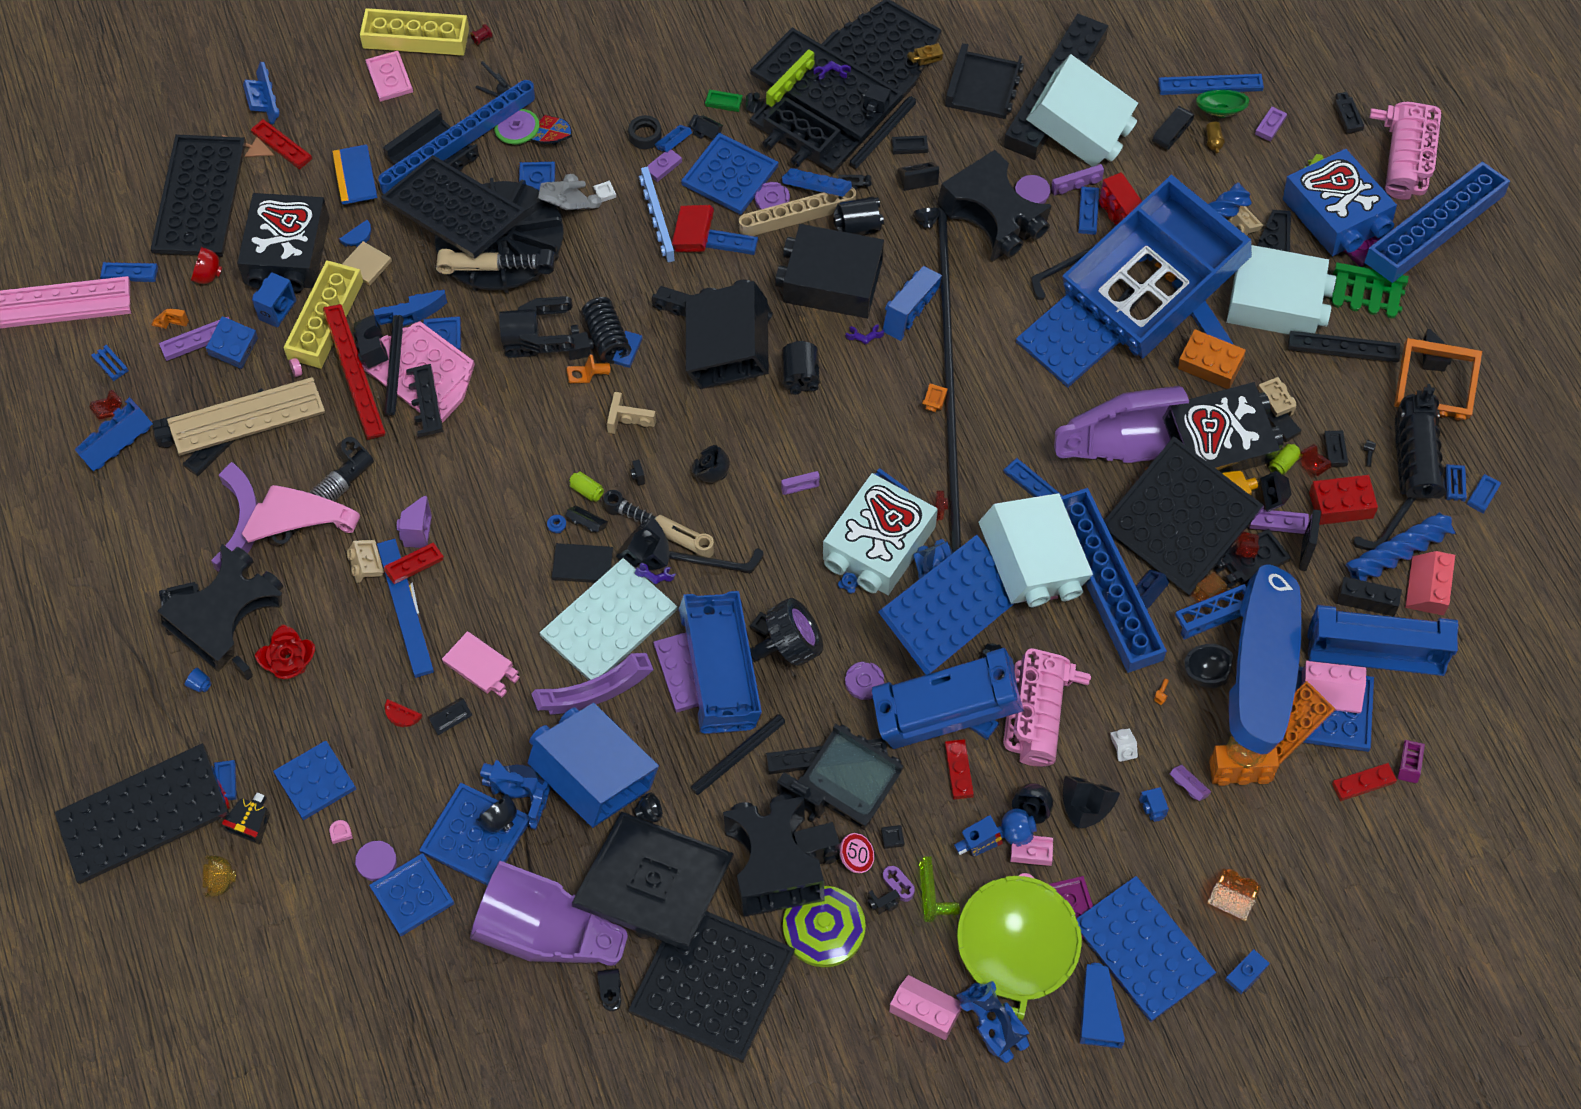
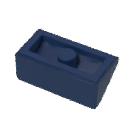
[1136,569,1169,609]

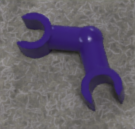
[814,61,851,80]
[845,324,884,344]
[634,563,676,584]

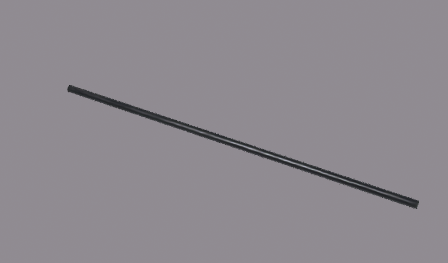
[938,206,961,553]

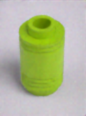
[1269,444,1301,475]
[569,471,604,502]

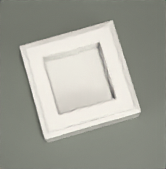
[593,181,616,202]

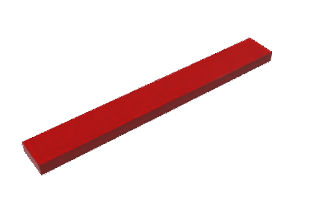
[323,304,385,440]

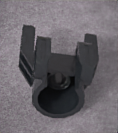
[499,296,575,358]

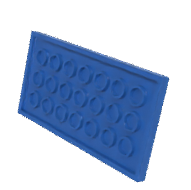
[878,535,1015,676]

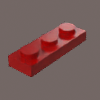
[384,542,444,584]
[945,739,974,800]
[1332,763,1397,801]

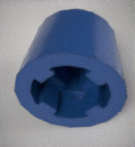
[185,668,211,693]

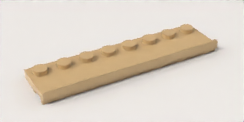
[167,377,325,456]

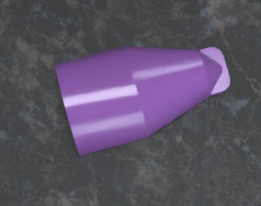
[1054,386,1189,463]
[470,861,627,966]

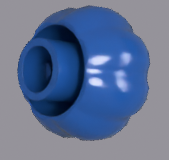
[998,808,1037,847]

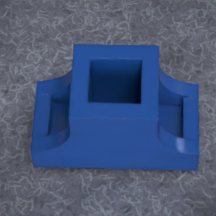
[1225,949,1270,994]

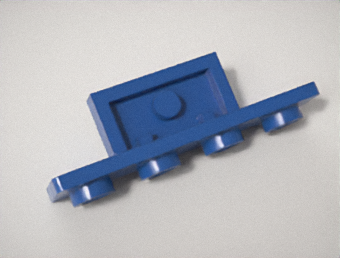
[243,62,279,124]

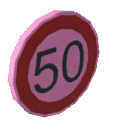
[840,833,874,874]

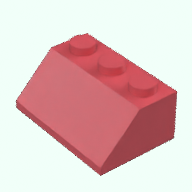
[1405,551,1455,616]

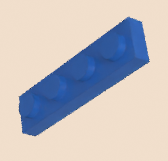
[782,168,852,197]

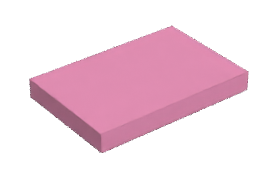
[366,51,413,102]

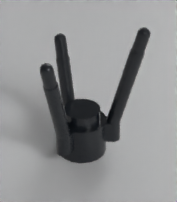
[476,61,512,97]

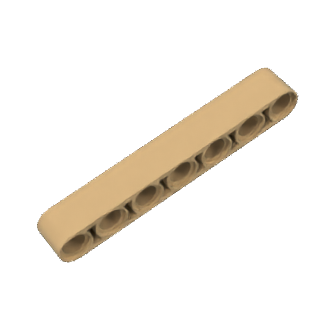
[739,187,856,236]

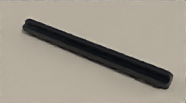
[849,96,916,169]
[385,315,404,416]
[691,714,785,795]

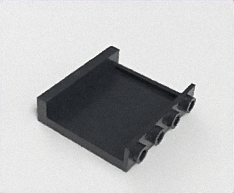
[945,43,1024,119]
[383,109,479,171]

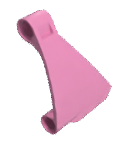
[242,485,360,543]

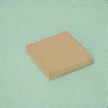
[342,241,392,286]

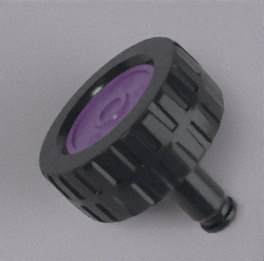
[750,598,823,666]

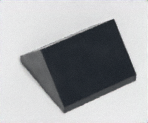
[898,162,940,191]

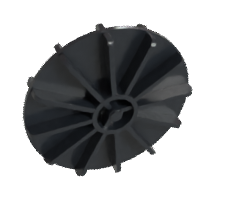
[435,178,564,293]

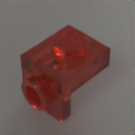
[90,390,122,419]
[1300,444,1331,476]
[936,491,948,521]
[1236,532,1259,558]

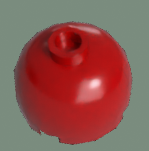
[191,247,222,284]

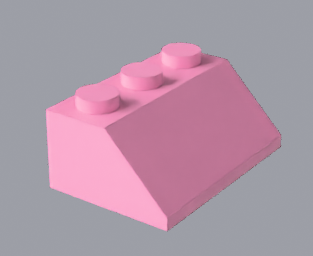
[1301,661,1366,713]
[889,975,962,1040]

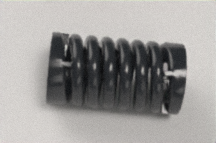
[581,297,632,364]

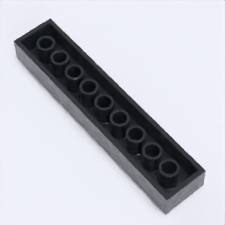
[1004,13,1109,160]

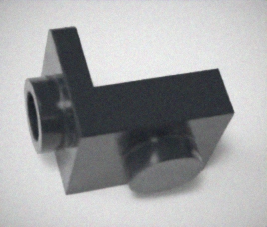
[867,889,900,915]

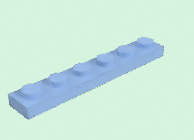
[639,167,675,262]

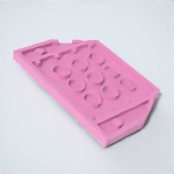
[361,321,475,423]

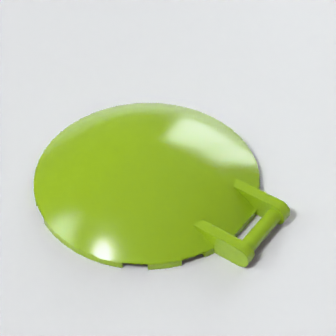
[957,876,1082,1020]

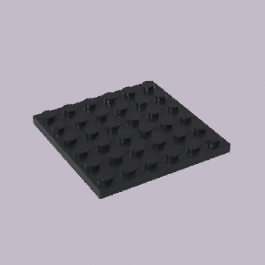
[1104,436,1264,596]
[628,911,795,1063]

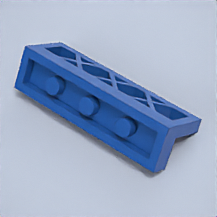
[1175,584,1246,640]

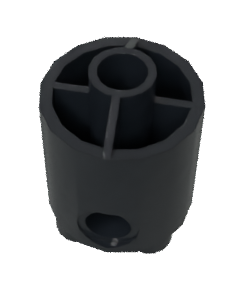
[833,197,884,235]
[782,341,820,395]

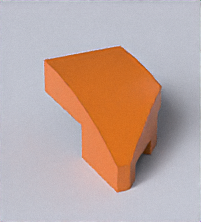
[152,309,189,329]

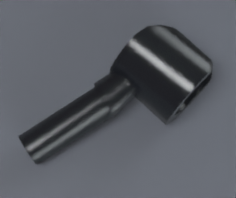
[1363,440,1376,467]

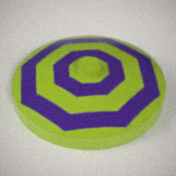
[783,886,866,967]

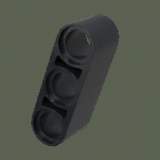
[1152,106,1195,150]

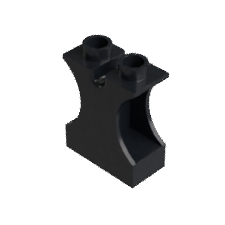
[937,150,1052,261]
[157,544,283,672]
[723,794,825,917]

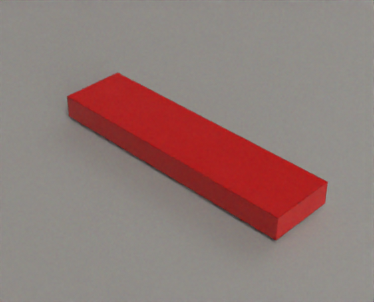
[250,119,312,170]

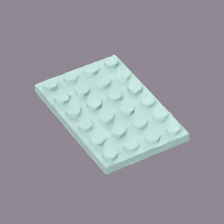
[539,558,678,681]

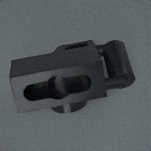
[688,114,723,139]
[838,175,872,190]

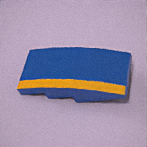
[333,144,377,205]

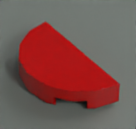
[385,699,422,727]

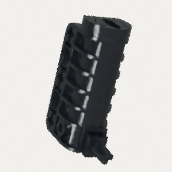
[1394,384,1446,499]

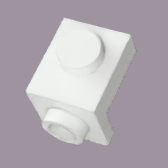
[1110,728,1138,762]

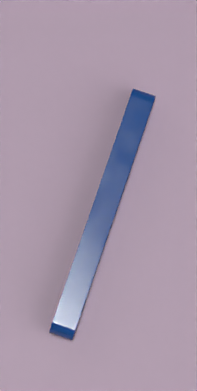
[378,80,535,194]

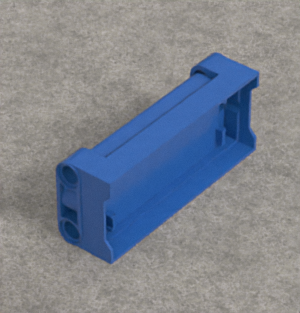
[679,591,762,734]
[1308,605,1458,676]
[872,648,1024,749]

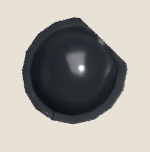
[1185,644,1233,688]

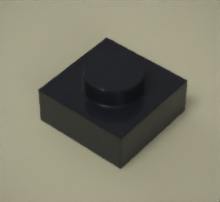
[630,459,645,486]

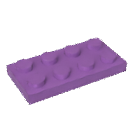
[653,633,699,713]

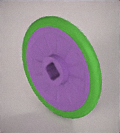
[494,109,539,144]

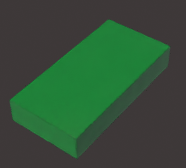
[705,89,743,112]

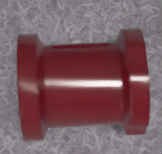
[470,24,493,46]

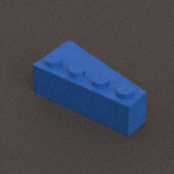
[883,266,942,341]
[75,397,153,471]

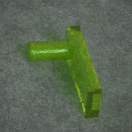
[919,856,960,922]

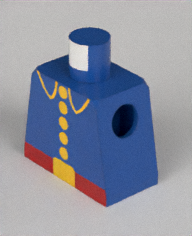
[954,815,1003,856]

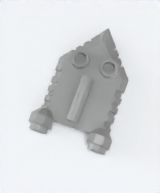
[538,174,602,210]

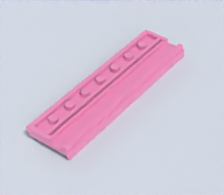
[0,276,131,328]

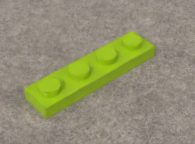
[766,49,815,107]

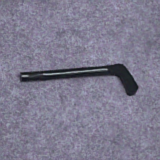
[1031,245,1095,300]
[1353,497,1416,551]
[669,548,764,573]

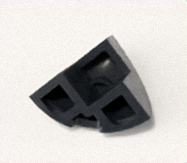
[616,516,670,570]
[1063,775,1120,828]

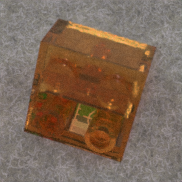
[1208,868,1261,921]

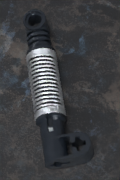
[267,437,374,546]

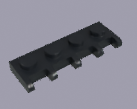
[406,364,444,437]

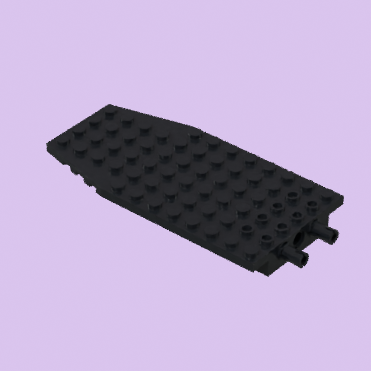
[750,0,942,174]

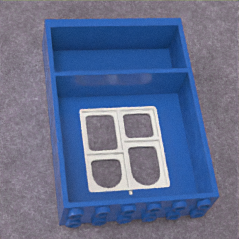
[1062,174,1252,359]

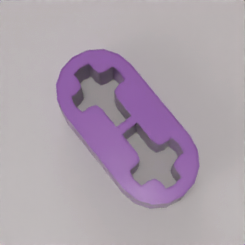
[883,866,915,902]

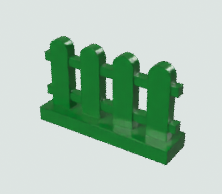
[1329,262,1409,318]

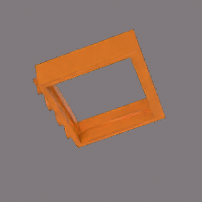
[1394,338,1482,420]

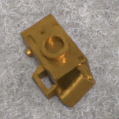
[907,43,943,66]

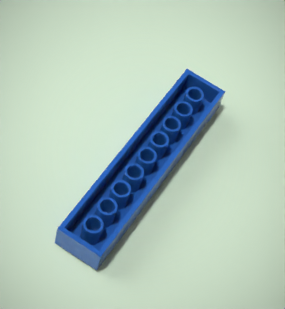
[1364,162,1510,283]
[1061,488,1167,673]

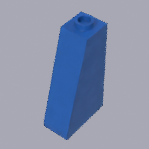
[1080,963,1125,1049]

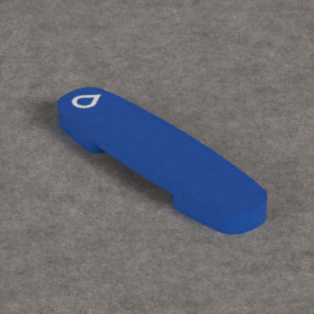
[1229,565,1301,754]

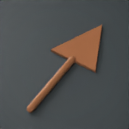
[222,135,274,157]

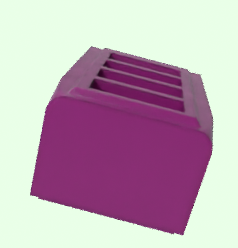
[1398,740,1425,783]

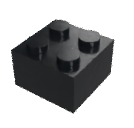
[793,822,840,864]

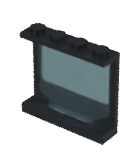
[799,723,904,830]

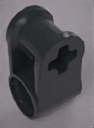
[598,968,621,1011]

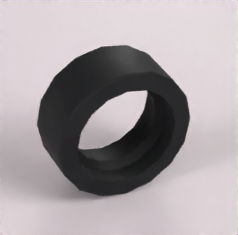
[628,115,662,149]

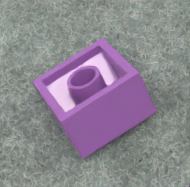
[397,496,432,548]

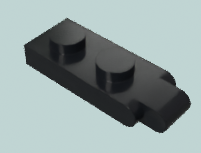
[1334,92,1364,133]

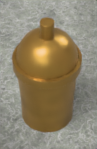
[1206,122,1225,154]

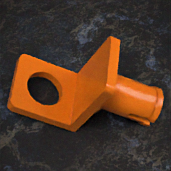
[567,355,610,383]

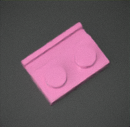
[1011,836,1053,866]

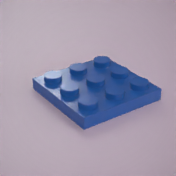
[273,741,356,820]
[369,853,454,936]

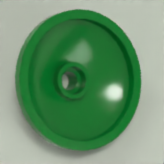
[1196,90,1249,118]

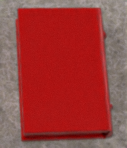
[672,205,714,252]

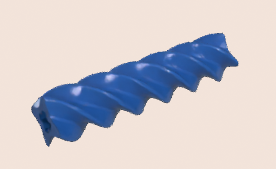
[1208,182,1252,218]
[1346,512,1455,581]

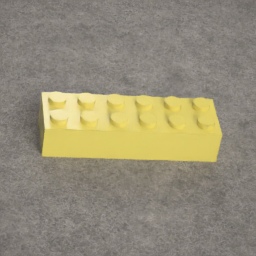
[360,8,469,55]
[284,260,363,369]

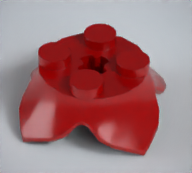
[255,624,315,679]

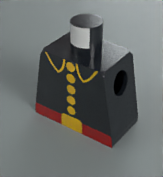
[222,793,270,845]

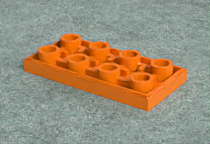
[1276,681,1336,765]

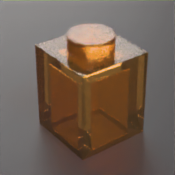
[1195,572,1227,602]

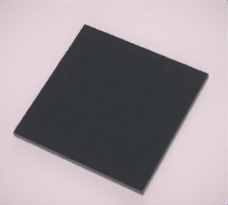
[572,811,734,950]

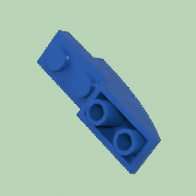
[374,290,447,326]

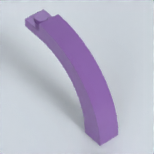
[211,462,258,572]
[532,653,653,714]

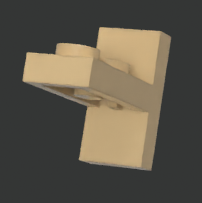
[607,392,656,434]

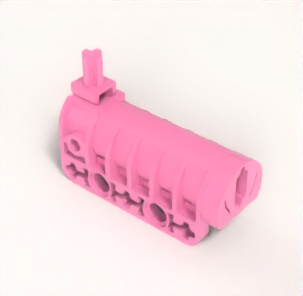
[1369,102,1441,200]
[1003,649,1091,767]

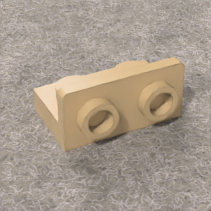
[1226,206,1263,236]
[1258,377,1296,417]
[347,540,384,583]

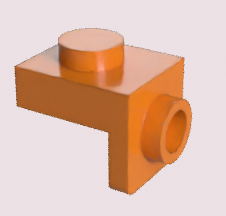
[922,384,948,412]

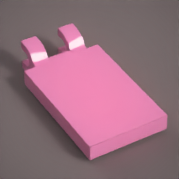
[442,631,520,698]

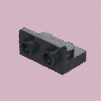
[652,286,691,317]

